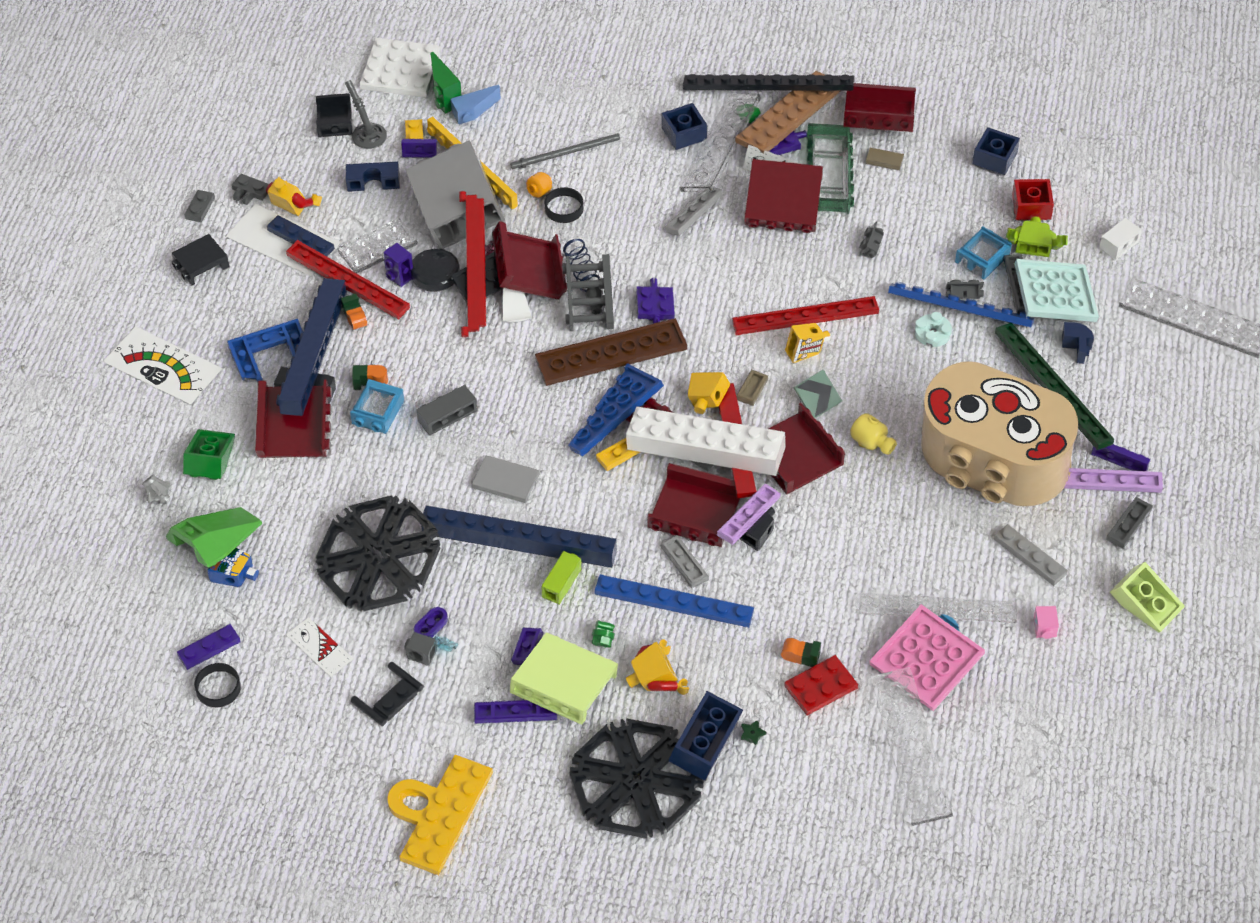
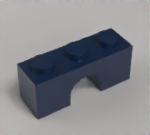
[346,161,400,192]

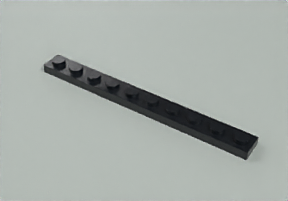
[683,74,855,91]

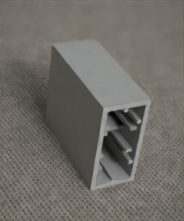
[406,140,505,249]

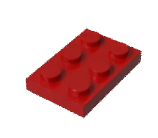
[784,655,858,716]

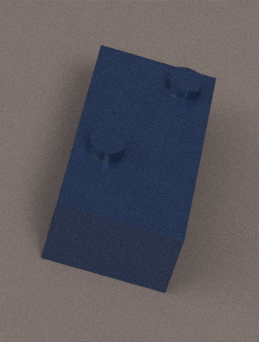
[668,691,743,781]

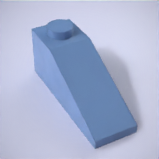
[451,85,501,124]

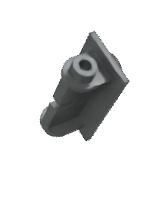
[859,221,884,258]
[946,280,984,299]

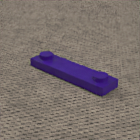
[474,700,557,724]

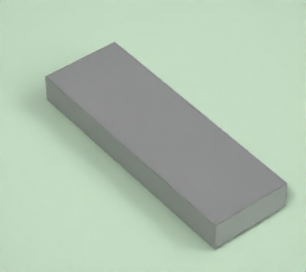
[661,535,709,588]

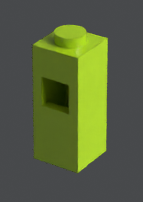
[541,551,582,605]

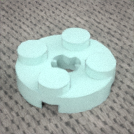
[915,312,952,347]

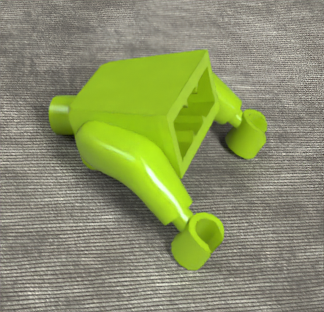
[1005,217,1068,257]

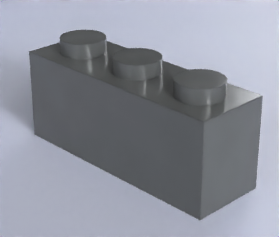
[416,385,478,436]

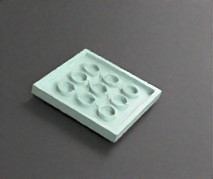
[1014,259,1099,322]

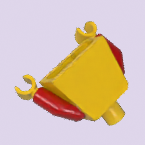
[266,177,322,216]
[626,639,690,695]

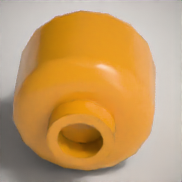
[526,172,552,198]

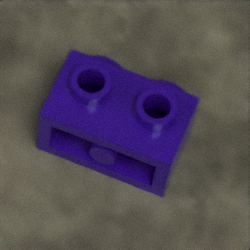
[383,243,413,287]

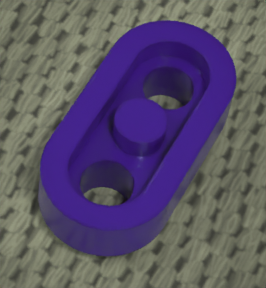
[414,607,448,638]

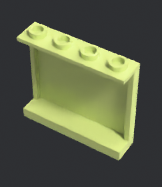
[510,632,618,725]

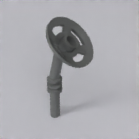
[345,80,387,149]

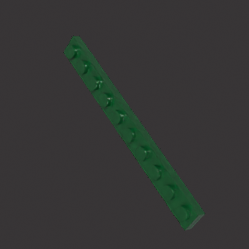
[995,323,1114,450]

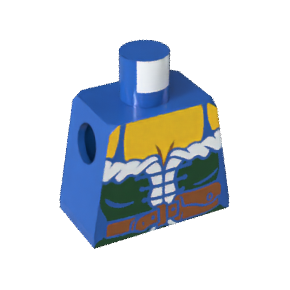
[207,548,259,587]

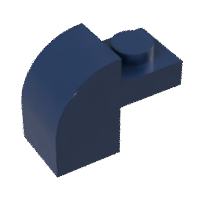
[1062,322,1094,364]

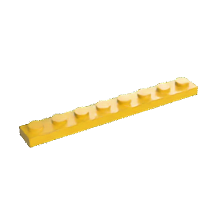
[427,116,518,209]

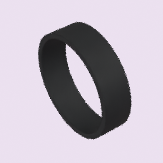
[544,187,584,223]
[194,663,241,708]

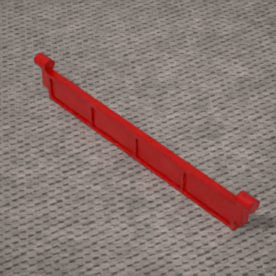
[459,191,486,338]

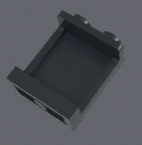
[316,93,353,137]
[171,234,230,285]

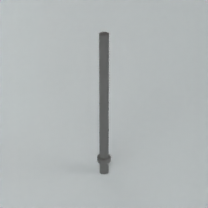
[510,133,620,169]

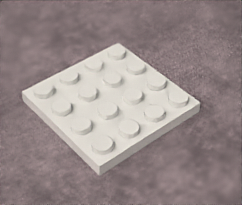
[359,38,441,97]

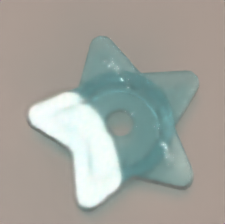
[434,636,458,652]

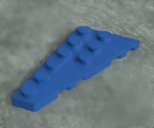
[569,363,664,457]

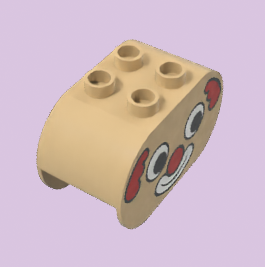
[921,361,1078,506]

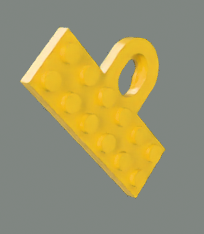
[388,755,493,876]

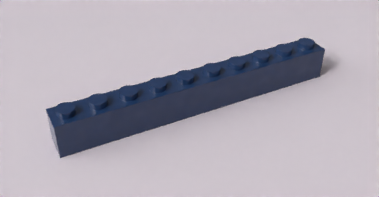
[276,278,347,416]
[421,505,617,568]

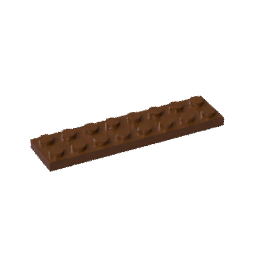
[535,318,688,386]

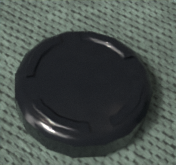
[411,248,460,292]

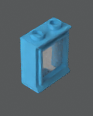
[955,226,1012,280]
[350,379,404,434]

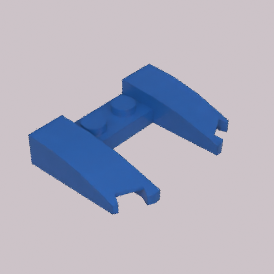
[227,319,303,382]

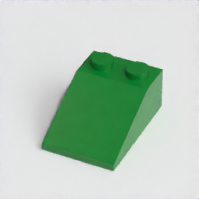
[430,52,462,114]
[183,429,235,480]

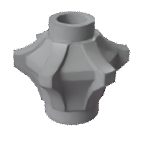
[142,474,171,504]

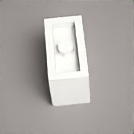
[1099,218,1142,260]

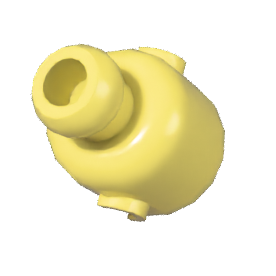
[850,413,897,455]

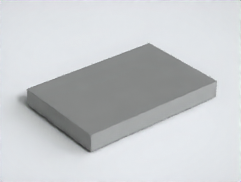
[472,455,540,503]

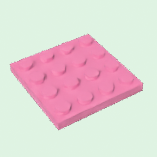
[869,604,985,711]

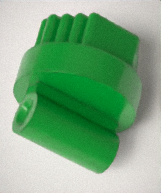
[592,620,615,648]

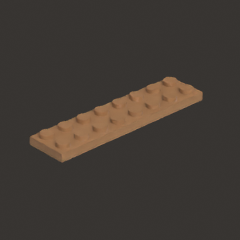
[735,71,841,154]

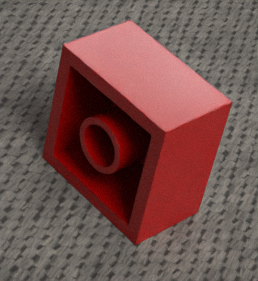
[1012,179,1054,220]

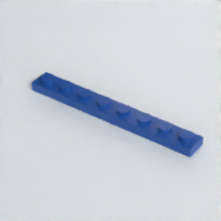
[888,282,1034,328]
[595,574,754,628]

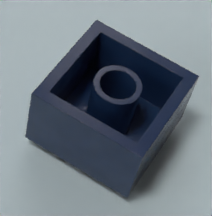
[661,103,708,150]
[972,127,1020,175]

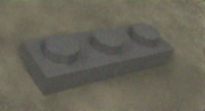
[1106,497,1153,549]

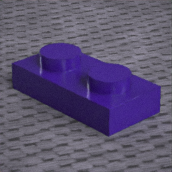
[401,139,437,158]
[511,627,543,665]

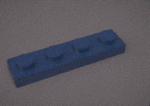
[267,215,335,256]

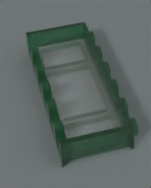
[806,123,854,214]

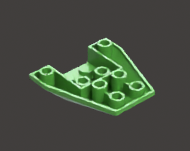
[166,507,262,568]

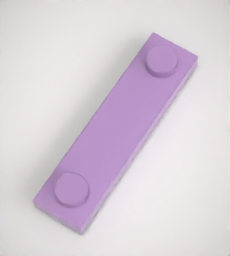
[717,484,781,545]

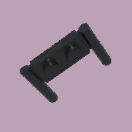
[351,662,424,726]

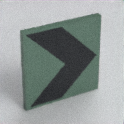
[793,370,842,418]

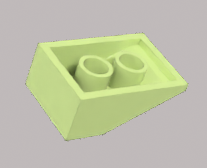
[1110,562,1185,632]

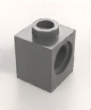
[404,632,437,666]

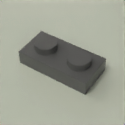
[184,190,215,223]

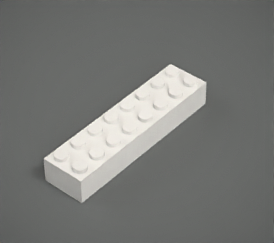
[626,407,785,476]

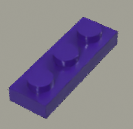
[1091,444,1151,471]
[177,624,241,670]

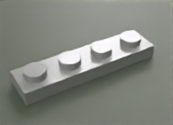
[665,186,723,236]
[994,524,1068,586]

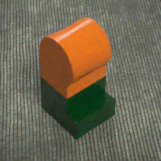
[341,293,367,330]
[352,365,388,390]
[781,638,821,667]

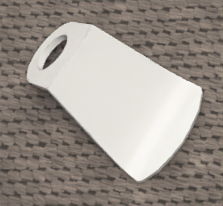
[503,288,532,322]

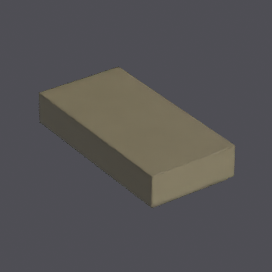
[866,147,904,171]
[737,369,769,406]

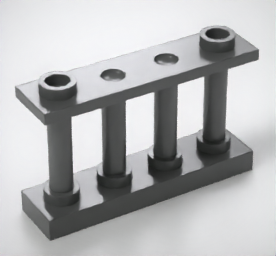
[562,254,614,331]

